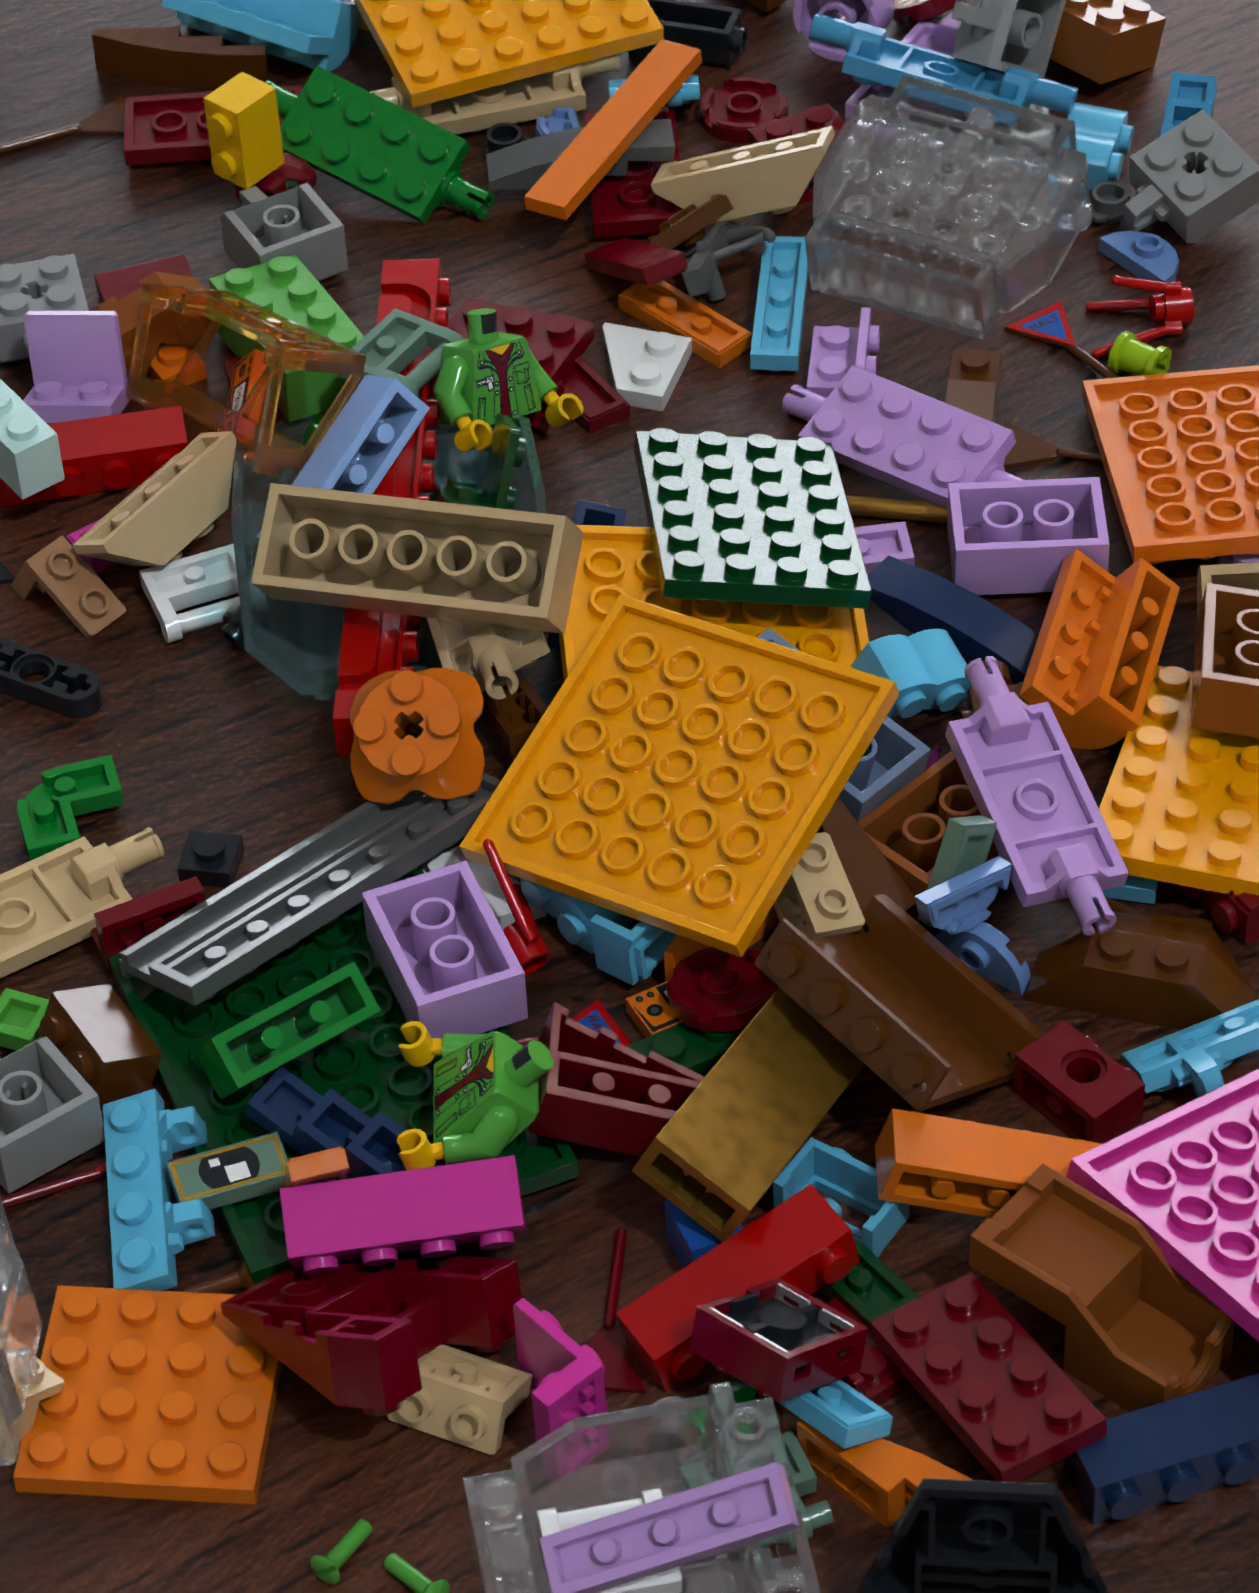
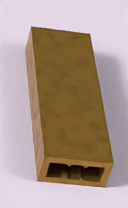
[632,987,865,1242]

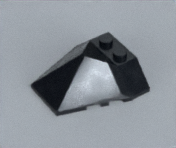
[857,1478,1109,1593]

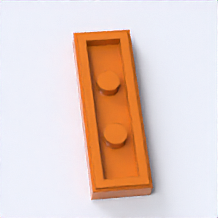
[618,281,752,369]

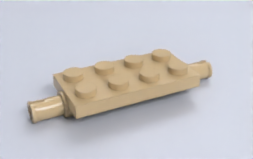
[370,54,621,135]
[426,617,550,699]
[0,827,165,978]

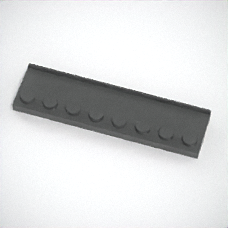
[119,773,501,1006]

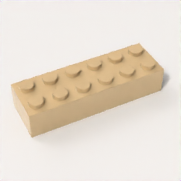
[251,483,583,634]

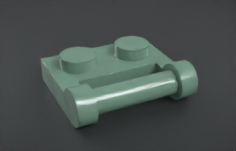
[337,308,464,397]

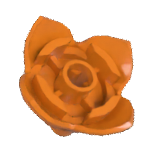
[350,668,485,804]

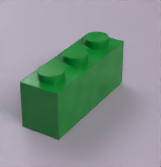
[193,961,381,1100]

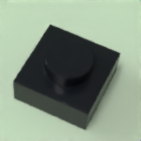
[177,830,244,888]

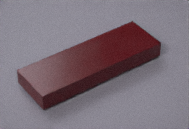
[584,237,688,286]

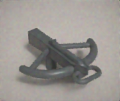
[673,222,776,301]

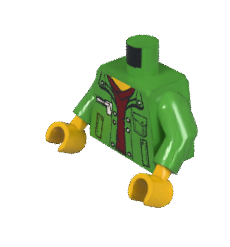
[434,308,583,452]
[397,1021,553,1170]

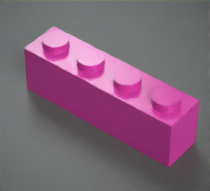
[280,1155,527,1275]

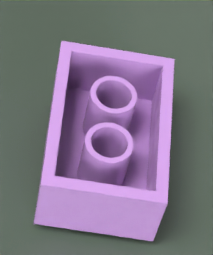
[947,477,1110,596]
[362,861,528,1038]

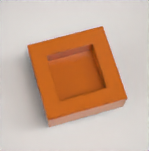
[147,344,207,394]

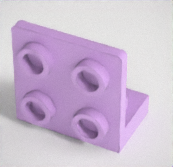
[23,311,131,423]

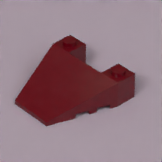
[220,1256,522,1416]

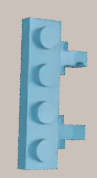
[1122,999,1259,1097]
[103,1088,215,1291]

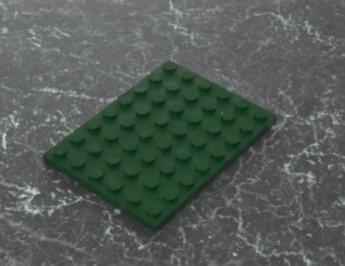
[108,866,579,1285]

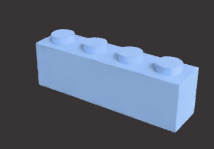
[257,375,430,539]

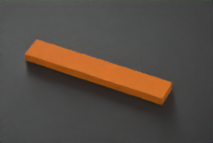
[524,39,702,220]

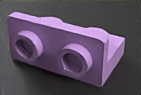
[807,307,880,397]

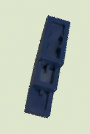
[868,555,1039,684]
[244,1066,445,1179]

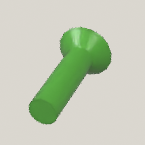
[310,1519,373,1584]
[384,1553,450,1593]

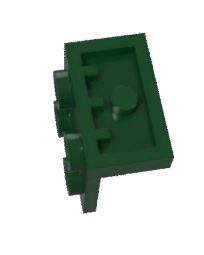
[430,413,526,510]

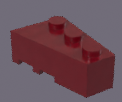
[528,1002,705,1157]

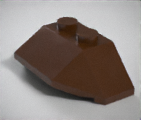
[1026,911,1257,1030]

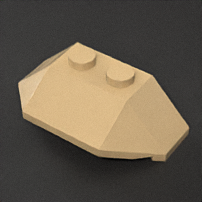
[651,126,835,224]
[72,431,237,566]

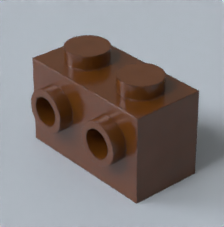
[38,984,162,1105]

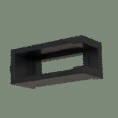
[628,0,748,71]

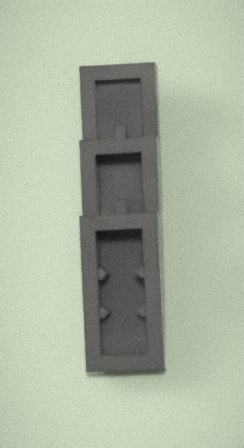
[485,119,675,190]

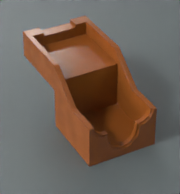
[969,1163,1235,1412]

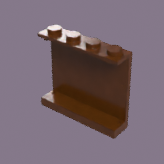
[754,893,1045,1112]

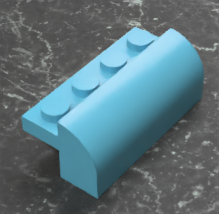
[162,0,362,72]

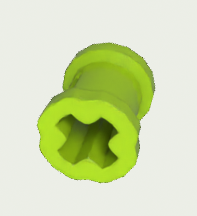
[1108,330,1172,376]

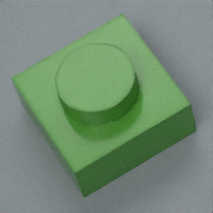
[0,988,49,1051]

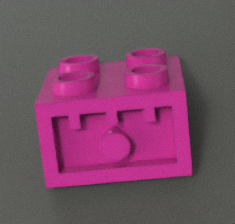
[513,1298,609,1481]

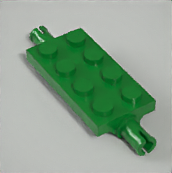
[265,66,495,224]

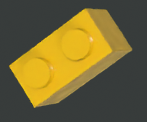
[204,72,285,190]

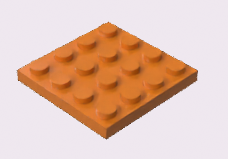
[13,1285,282,1505]

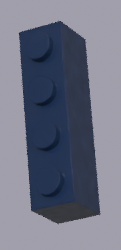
[1064,1373,1259,1525]

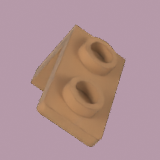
[11,535,126,639]

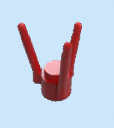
[1085,276,1194,358]
[483,839,552,977]

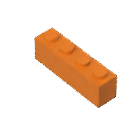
[875,1108,1102,1218]

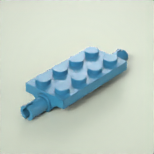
[809,13,1078,124]

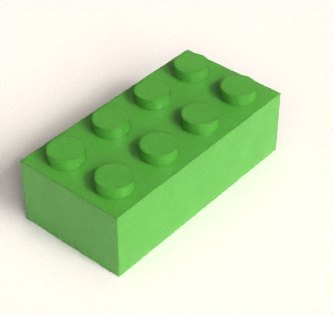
[209,254,364,422]

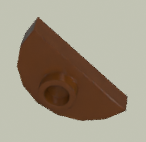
[647,194,734,249]

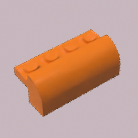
[1019,548,1180,750]

